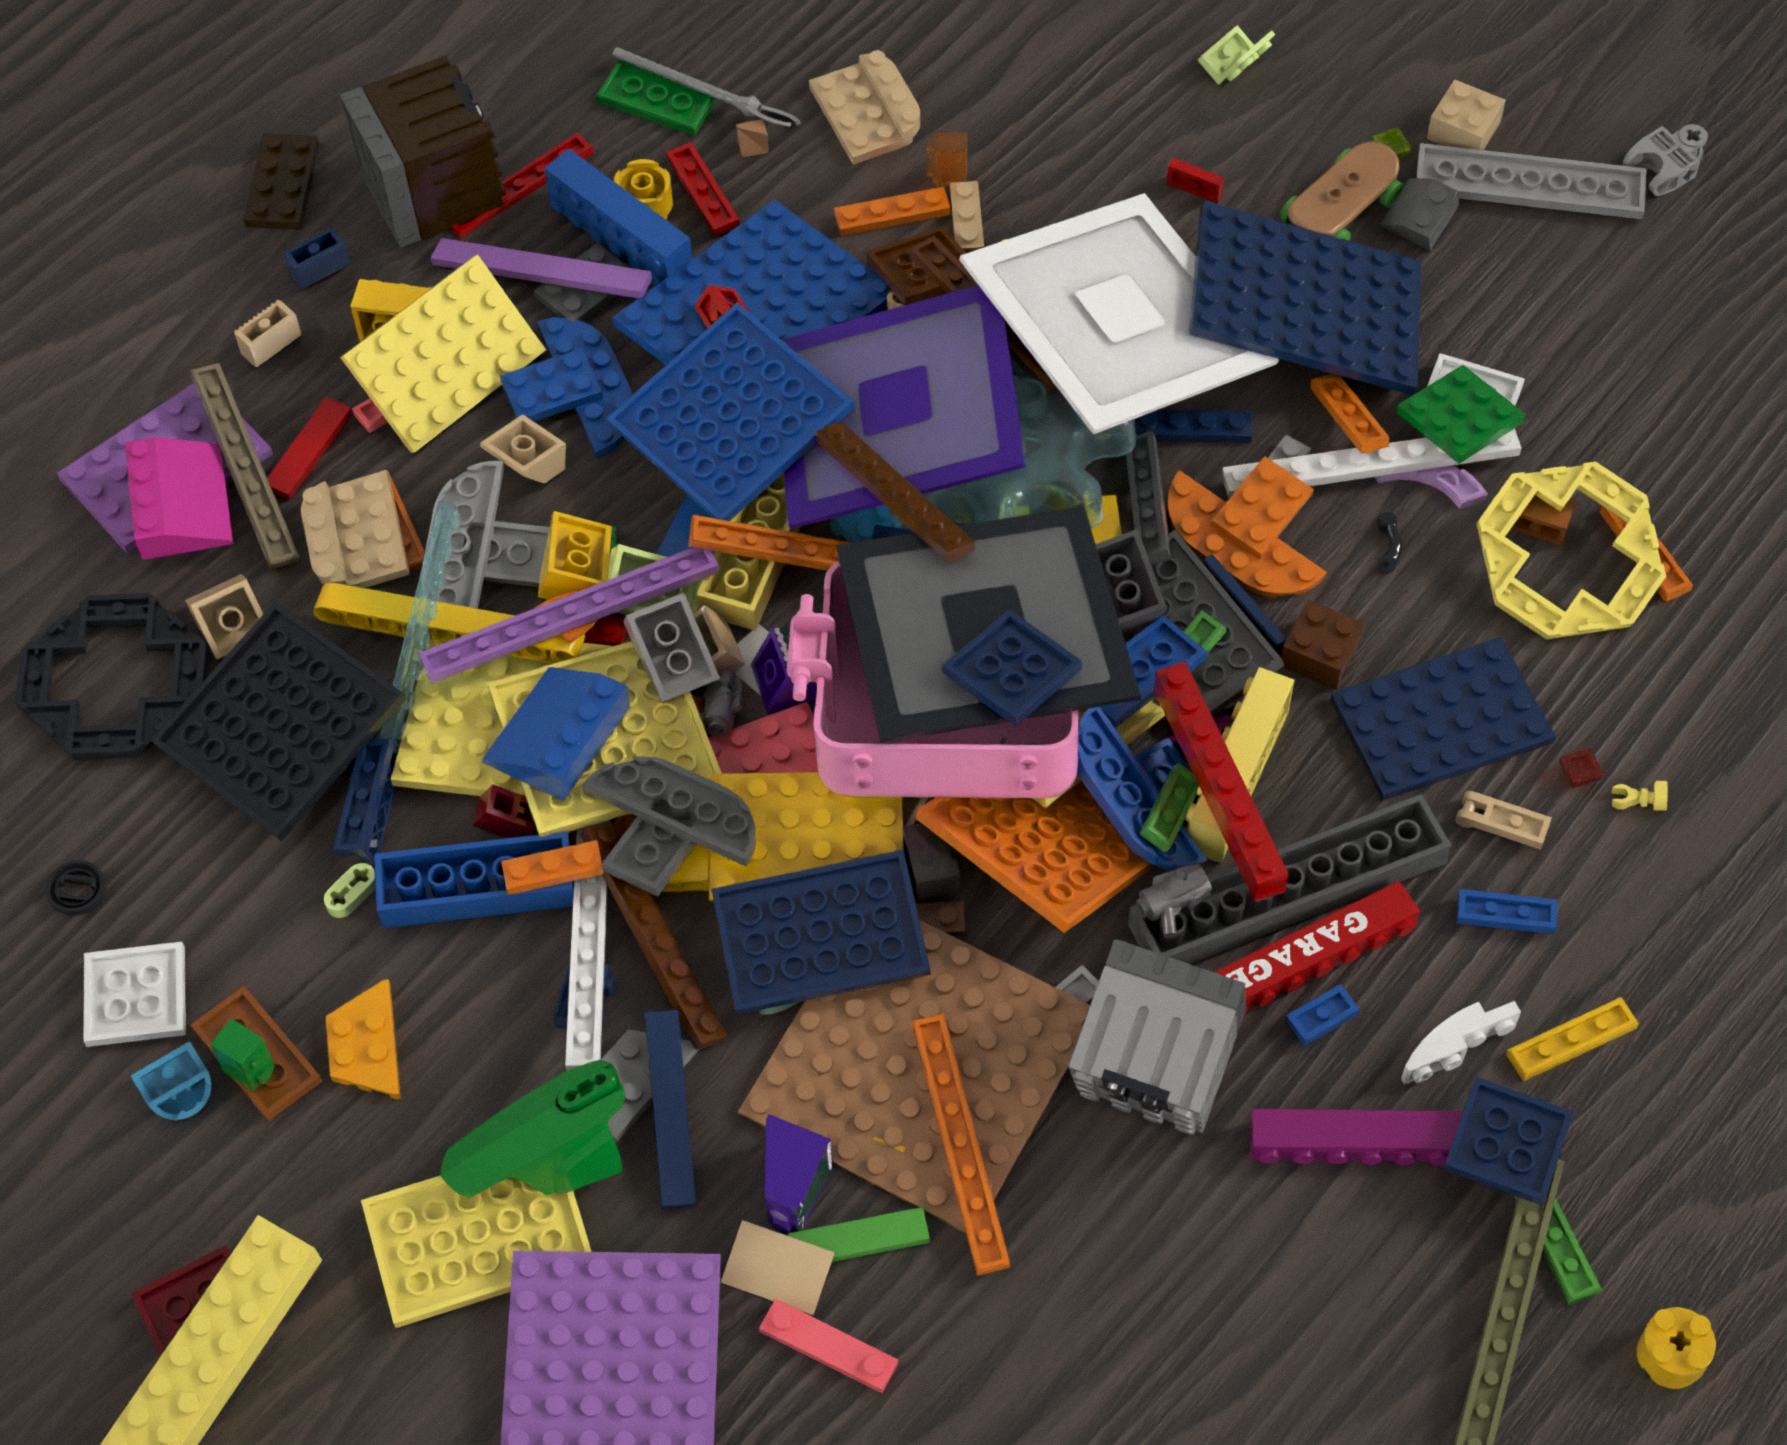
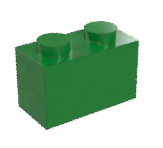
[210,1018,275,1092]

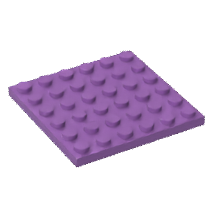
[500,1251,721,1445]

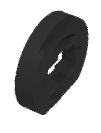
[46,860,106,915]

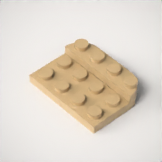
[809,50,920,165]
[301,470,410,588]

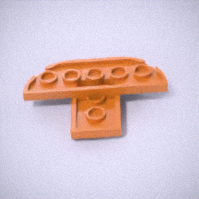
[1167,456,1327,598]

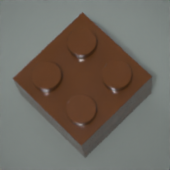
[1281,600,1365,690]

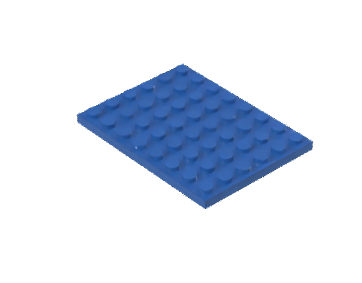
[613,200,891,365]

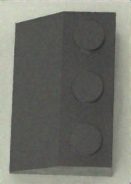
[1096,529,1168,640]

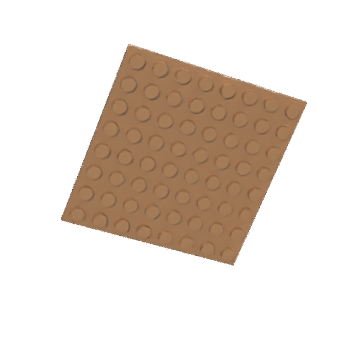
[738,920,1090,1233]

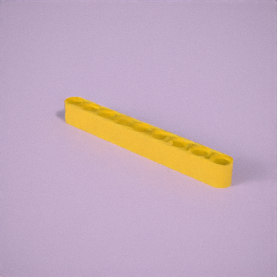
[313,582,585,664]

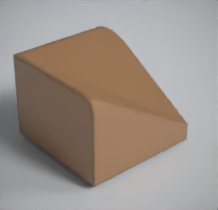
[736,119,769,158]

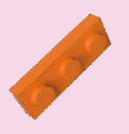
[501,840,604,895]

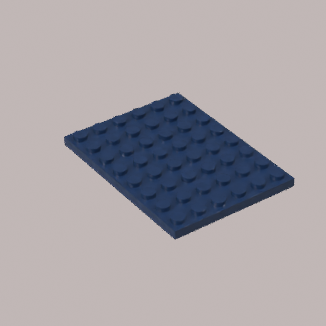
[1189,201,1421,395]

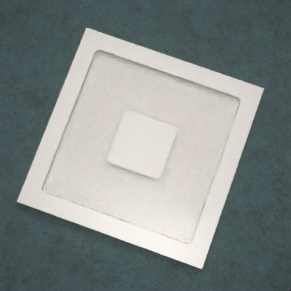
[959,193,1279,434]

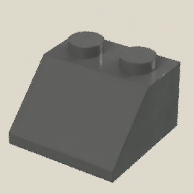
[1380,178,1459,252]

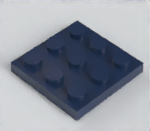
[942,609,1082,727]
[1443,1077,1574,1206]

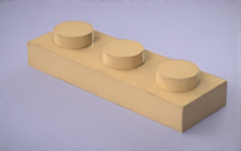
[950,181,984,253]

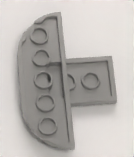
[421,461,550,609]

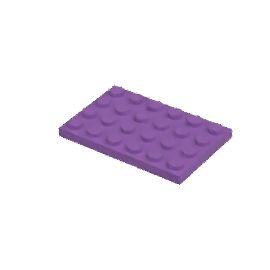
[57,383,273,553]

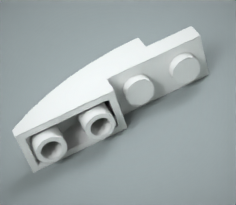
[1401,1001,1521,1085]

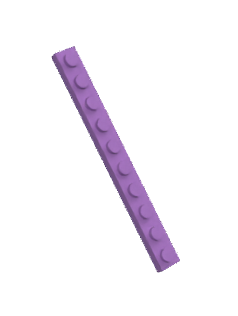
[418,547,719,684]

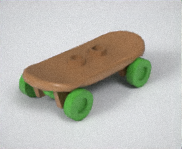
[1280,142,1404,241]

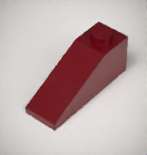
[472,784,577,846]

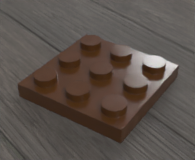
[866,226,966,305]

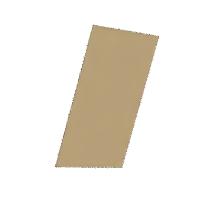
[721,1220,835,1315]

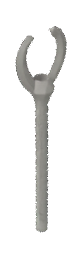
[613,47,801,127]

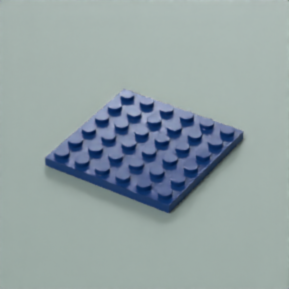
[606,302,856,521]

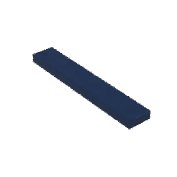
[644,1010,696,1209]

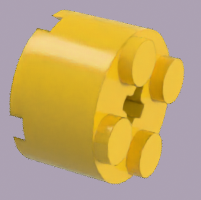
[614,159,673,220]
[1637,1307,1716,1389]

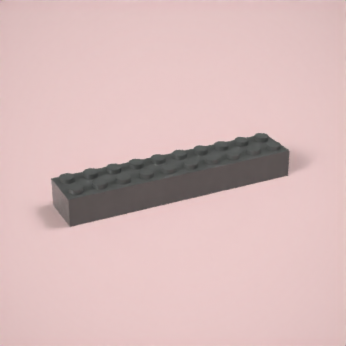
[1128,794,1452,964]

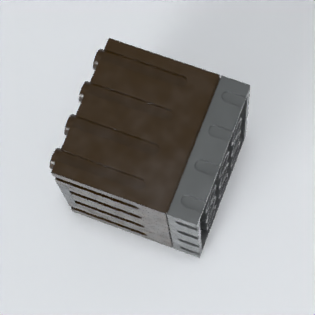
[340,55,506,248]

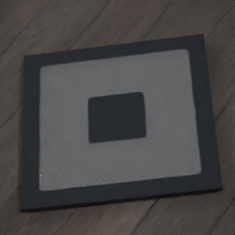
[836,505,1141,743]

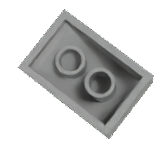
[623,593,720,703]

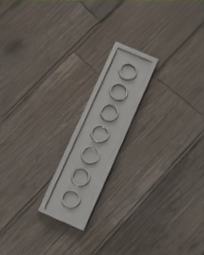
[1416,143,1647,219]

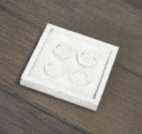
[84,942,186,1047]

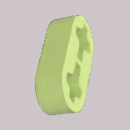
[324,863,376,918]

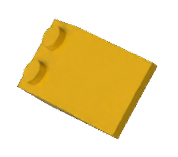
[538,511,612,600]

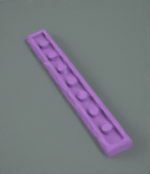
[430,238,652,299]

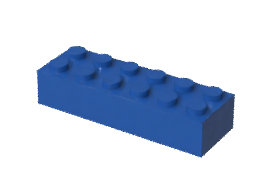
[544,149,692,286]
[374,831,574,929]

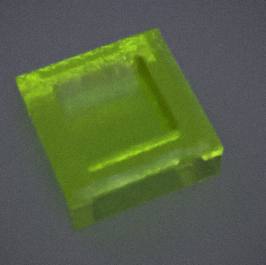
[1372,127,1411,157]

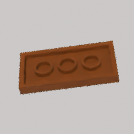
[190,986,323,1122]

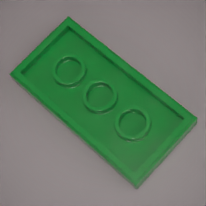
[596,60,718,136]

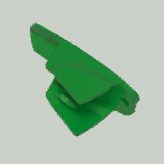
[441,1060,626,1199]

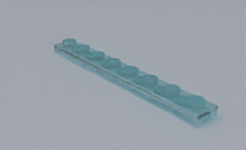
[379,500,460,748]

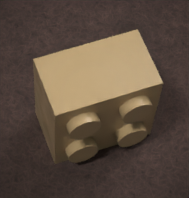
[1427,79,1506,150]

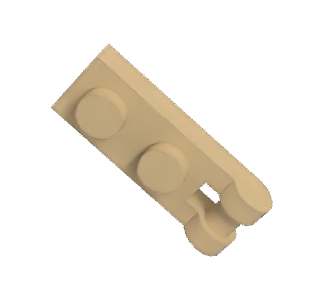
[1455,791,1552,850]

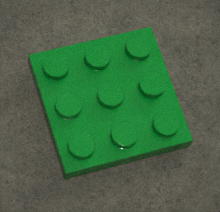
[1397,364,1526,464]

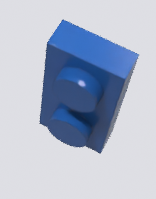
[1285,984,1360,1046]

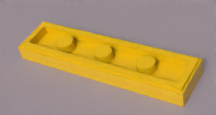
[1506,997,1639,1082]

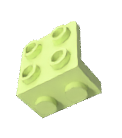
[1197,25,1275,85]

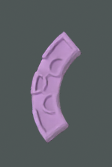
[1375,465,1488,510]

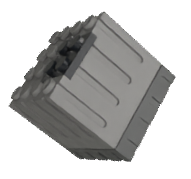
[1069,939,1246,1135]

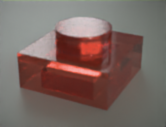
[1559,747,1603,788]

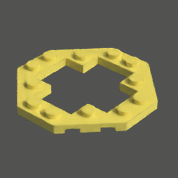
[1477,462,1666,639]

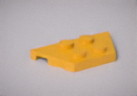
[325,979,401,1099]

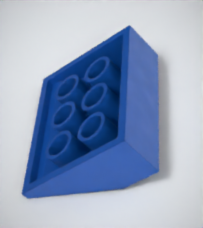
[482,667,630,801]

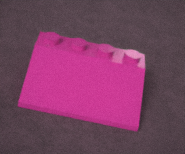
[125,437,233,560]

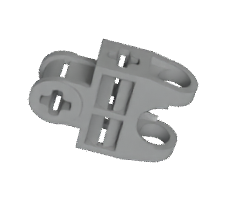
[1623,124,1708,196]

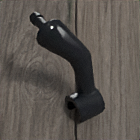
[1377,512,1402,572]

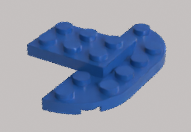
[500,317,633,459]
[1077,707,1207,871]

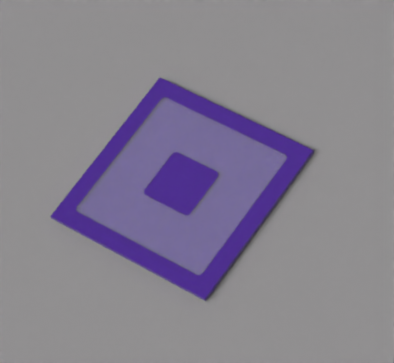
[782,285,1026,529]

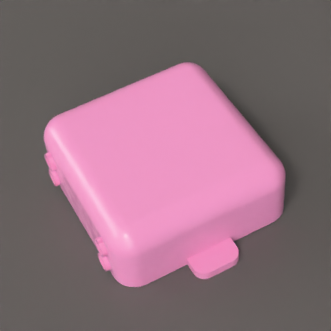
[787,561,1078,798]

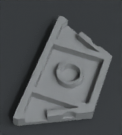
[601,1029,699,1143]

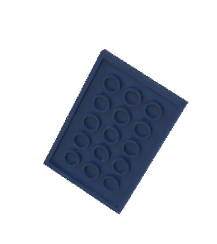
[1330,637,1556,801]
[711,850,931,1015]

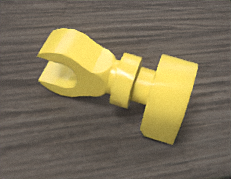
[1612,781,1668,811]

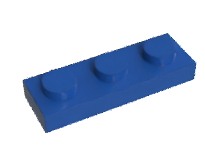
[1456,889,1557,934]

